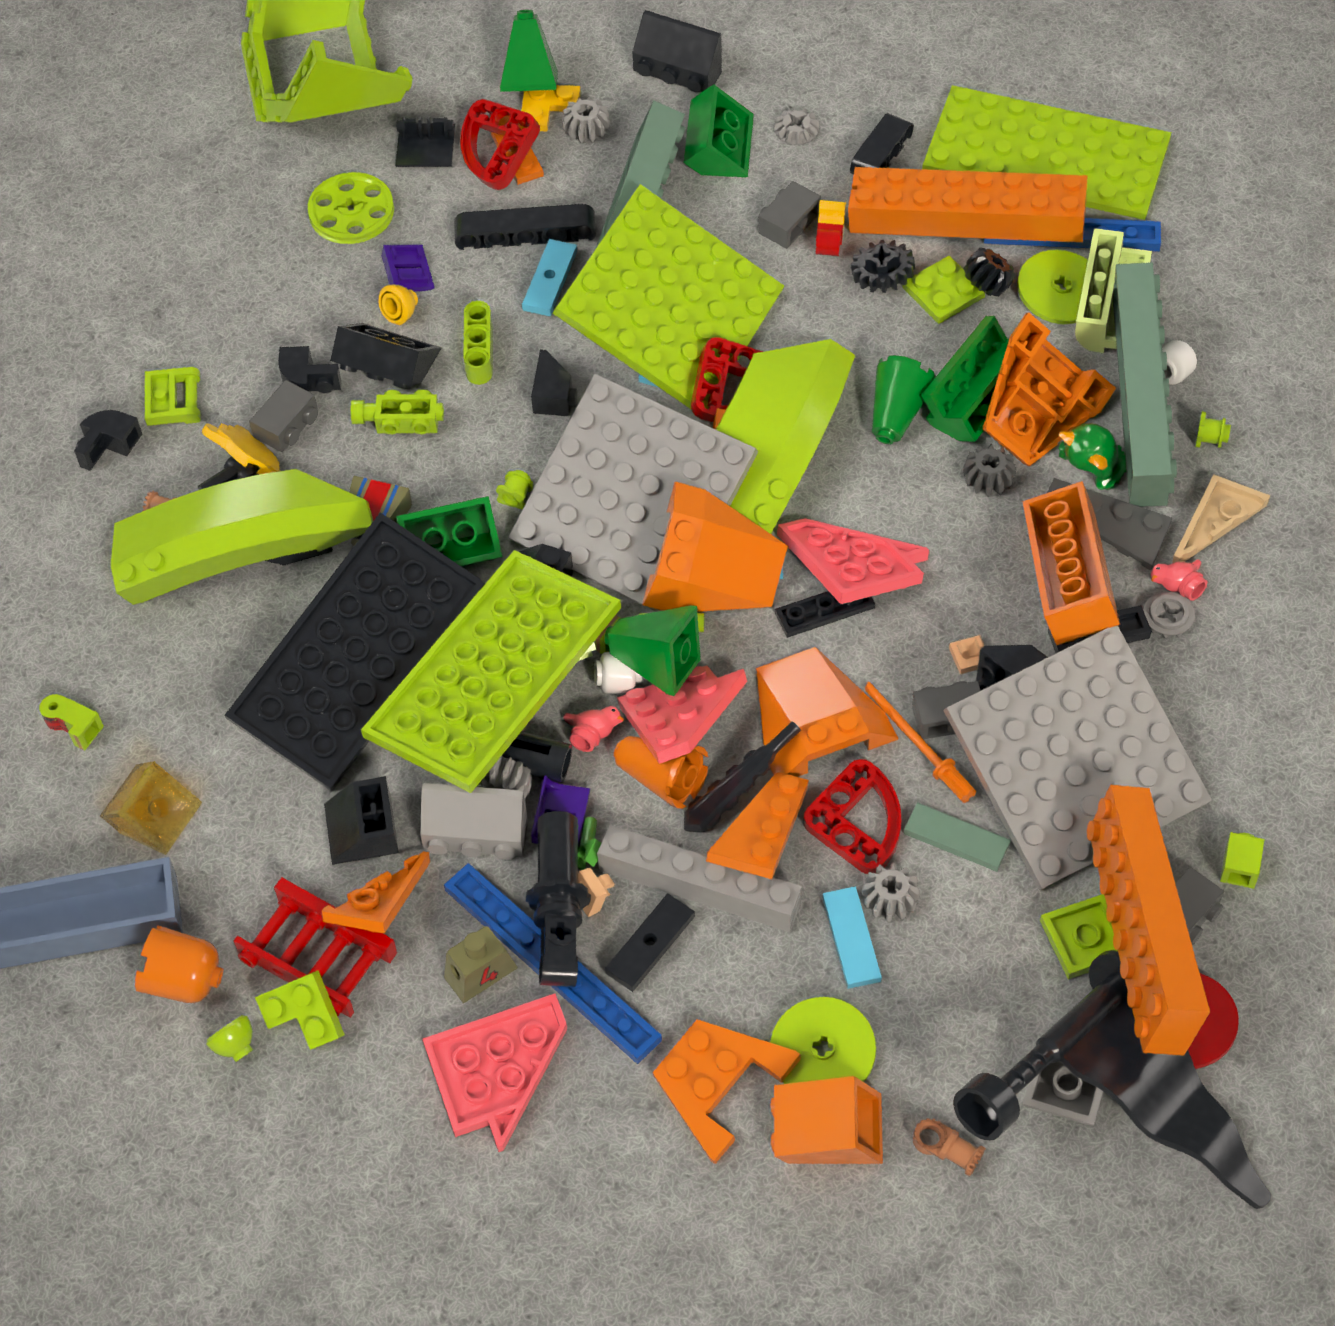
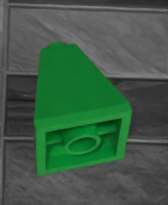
[500,9,558,92]
[604,605,701,696]

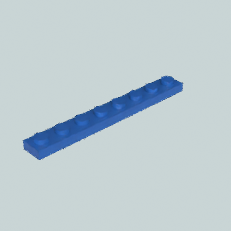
[444,863,662,1064]

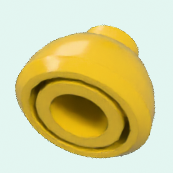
[378,284,418,325]

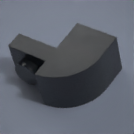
[278,346,342,393]
[74,410,143,471]

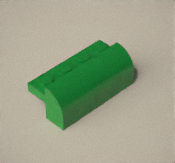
[921,316,1009,442]

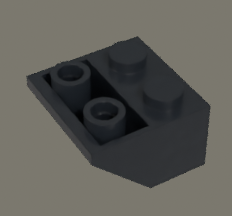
[976,645,1048,691]
[324,776,399,865]

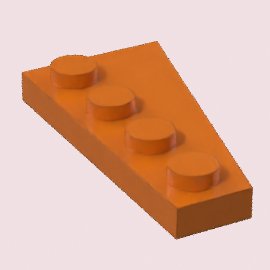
[706,772,809,879]

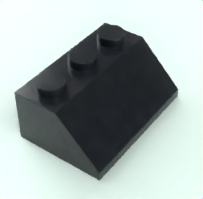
[632,10,722,92]
[330,323,441,389]

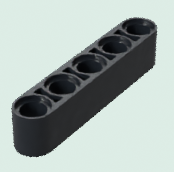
[454,204,596,250]

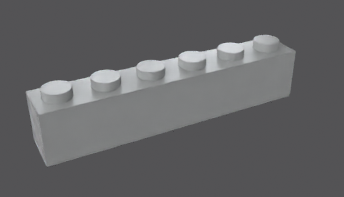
[597,825,802,932]

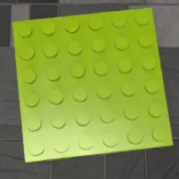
[553,184,784,409]

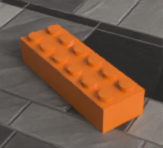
[1022,481,1120,645]

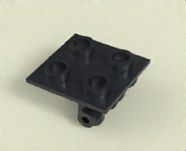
[395,117,455,167]

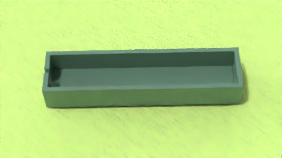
[595,100,686,249]
[1113,262,1177,507]

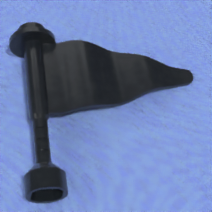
[953,950,1271,1209]

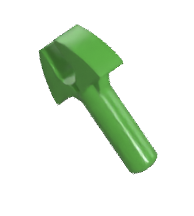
[578,817,601,870]

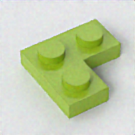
[255,971,345,1050]

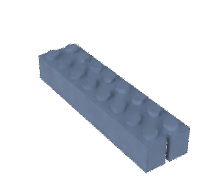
[0,857,183,969]

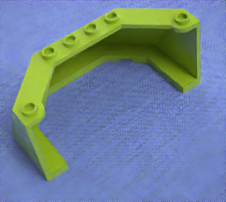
[241,0,413,123]

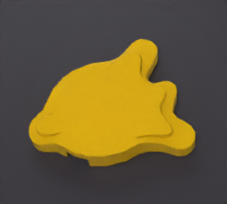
[202,423,280,475]

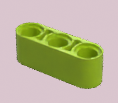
[463,300,493,385]

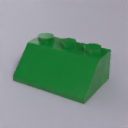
[683,84,754,178]
[396,496,503,567]

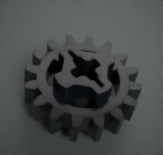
[851,240,915,293]

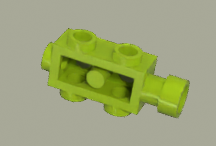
[350,390,444,435]

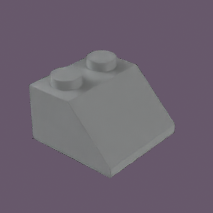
[1023,1060,1104,1127]

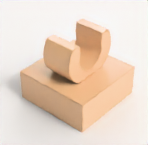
[949,635,985,674]
[578,868,615,917]

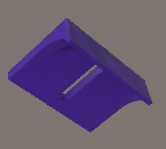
[381,245,435,291]
[531,776,590,846]

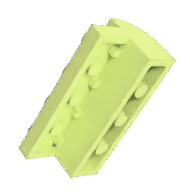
[1075,228,1152,353]

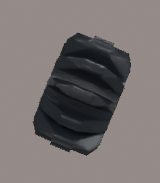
[963,248,1016,297]

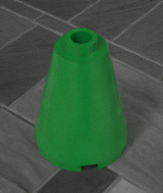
[872,355,936,444]

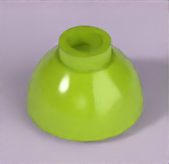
[206,1015,253,1062]

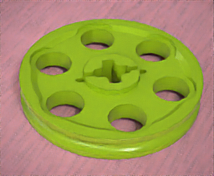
[307,172,394,244]

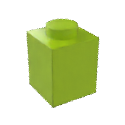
[1220,832,1265,889]

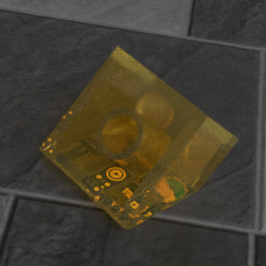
[100,761,202,855]

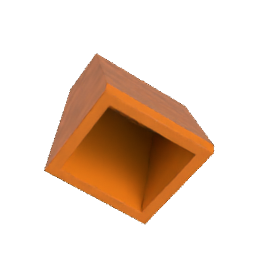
[770,1076,883,1164]

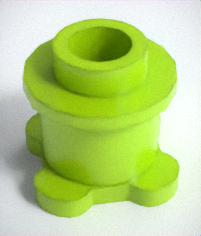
[1195,411,1231,448]
[496,470,534,510]

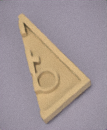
[1172,474,1270,563]

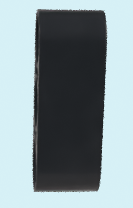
[850,113,914,175]

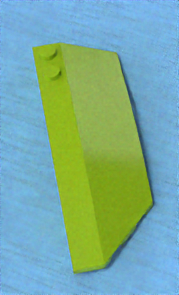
[716,339,855,534]
[110,469,373,605]

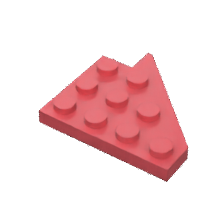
[777,518,929,604]
[617,665,747,764]
[422,993,567,1152]

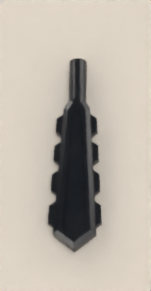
[684,721,801,832]

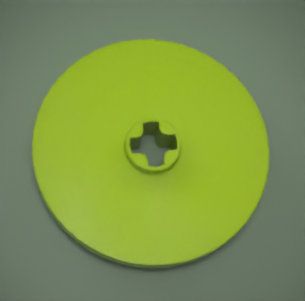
[1017,250,1088,325]
[770,997,876,1084]

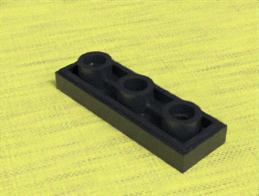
[775,591,875,638]
[605,893,695,992]

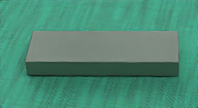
[904,802,1011,872]

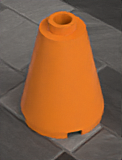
[614,736,708,809]

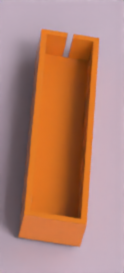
[848,167,1088,242]
[1087,785,1210,1056]

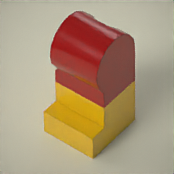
[816,200,846,257]

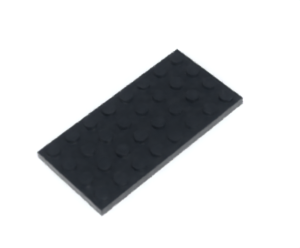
[224,512,485,791]

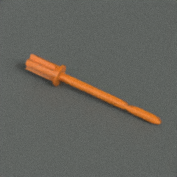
[865,682,977,803]

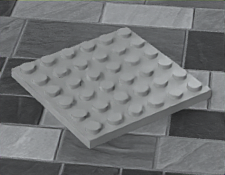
[508,374,758,612]
[943,625,1212,890]

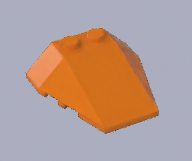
[983,312,1116,466]
[642,481,788,612]
[756,647,898,777]

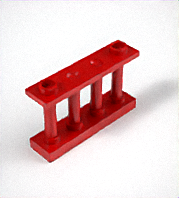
[233,877,397,1018]

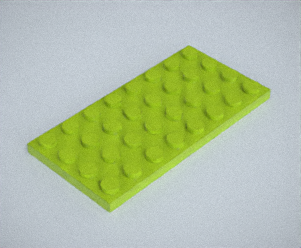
[922,85,1172,220]
[361,550,621,793]

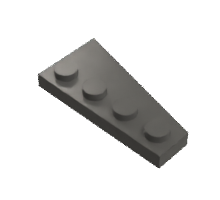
[1047,478,1172,571]

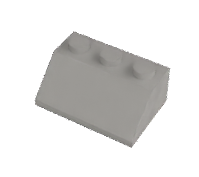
[420,783,528,860]

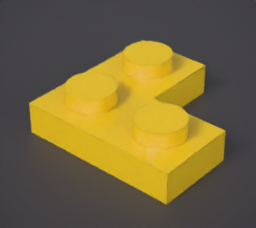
[519,85,581,132]

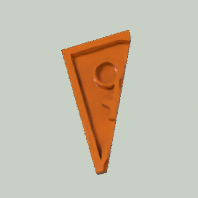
[322,851,430,933]

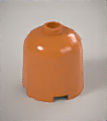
[135,925,224,1003]

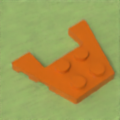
[653,1019,801,1164]

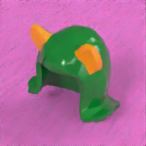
[1058,423,1126,490]

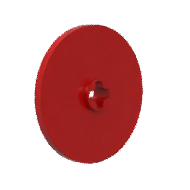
[1188,973,1239,1069]

